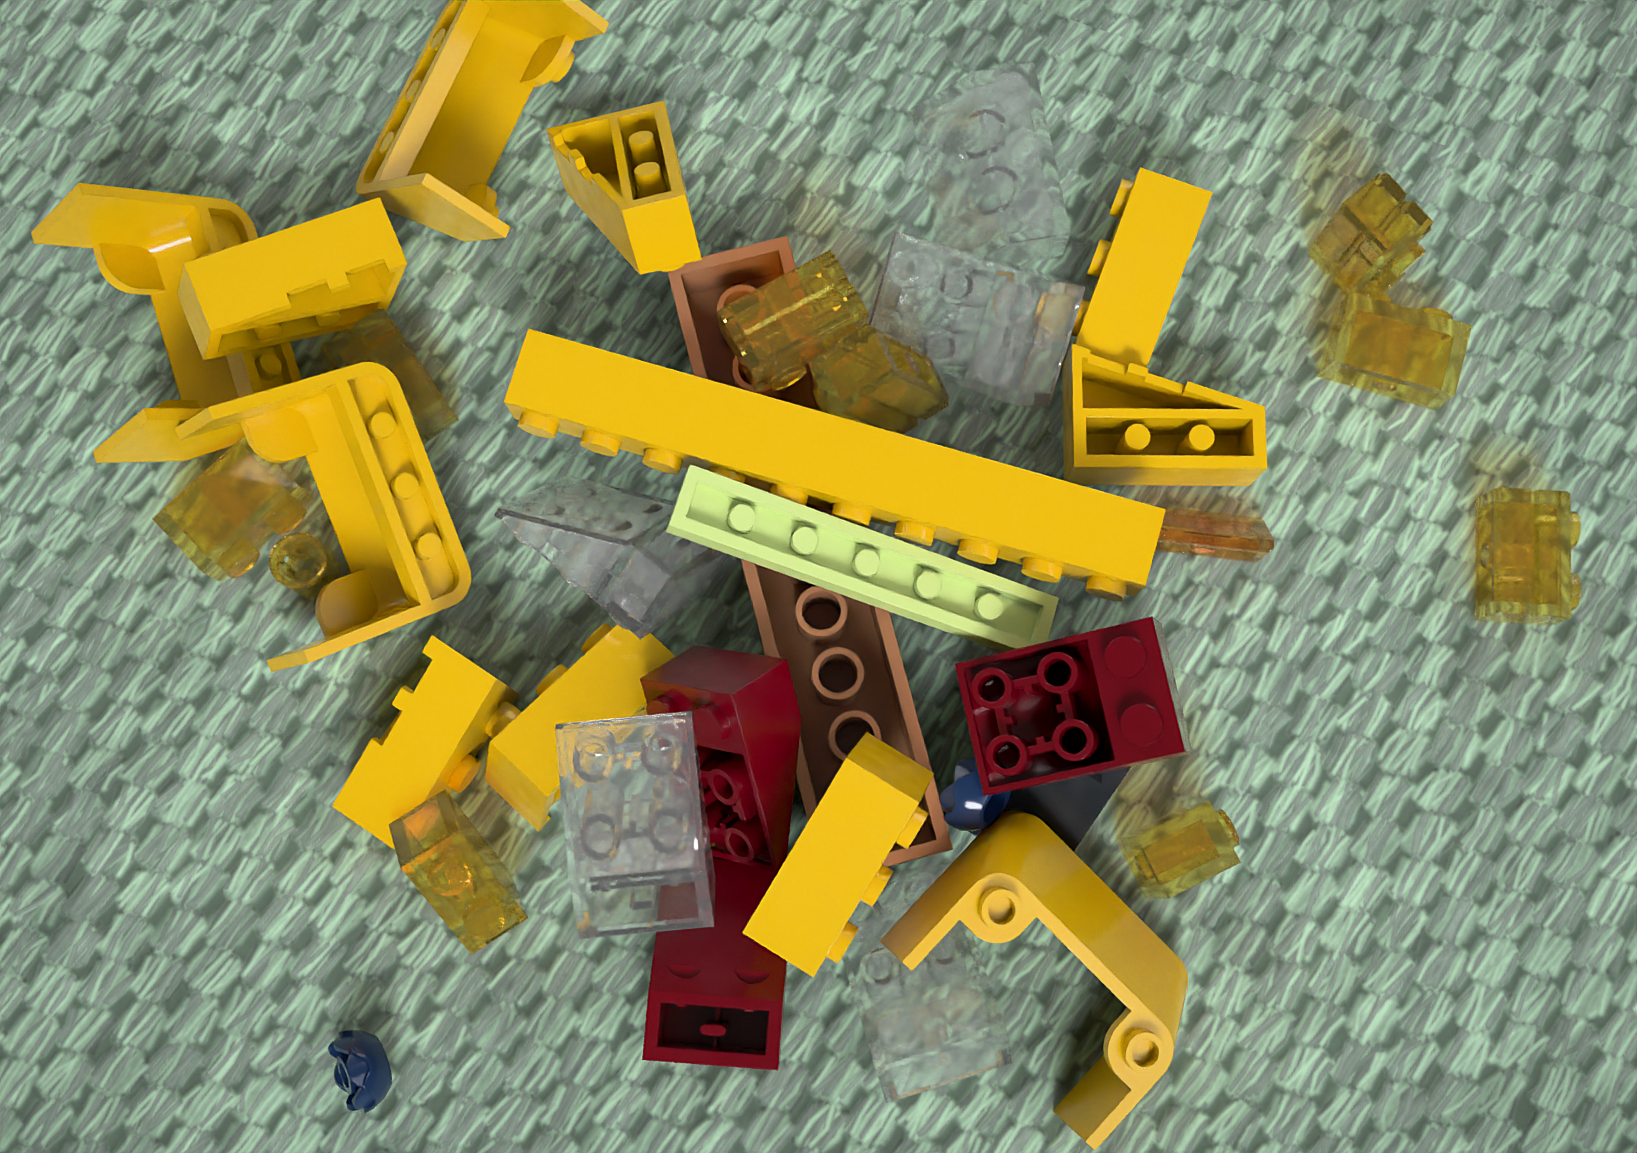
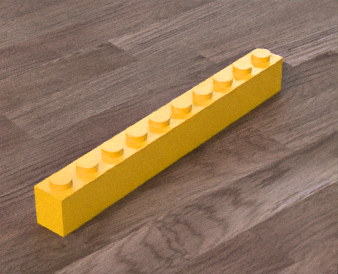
[504,328,1166,601]

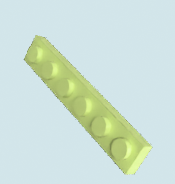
[666,464,1059,652]

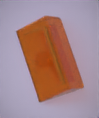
[1152,505,1274,563]

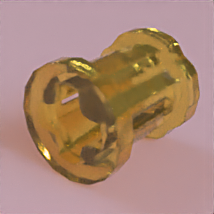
[269,532,342,598]

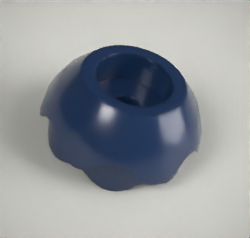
[940,758,1011,831]
[328,1030,392,1113]

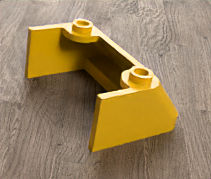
[356,0,609,242]
[31,183,302,463]
[175,362,471,672]
[880,810,1188,1150]

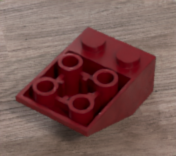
[955,616,1193,796]
[640,645,802,873]
[642,855,788,1071]

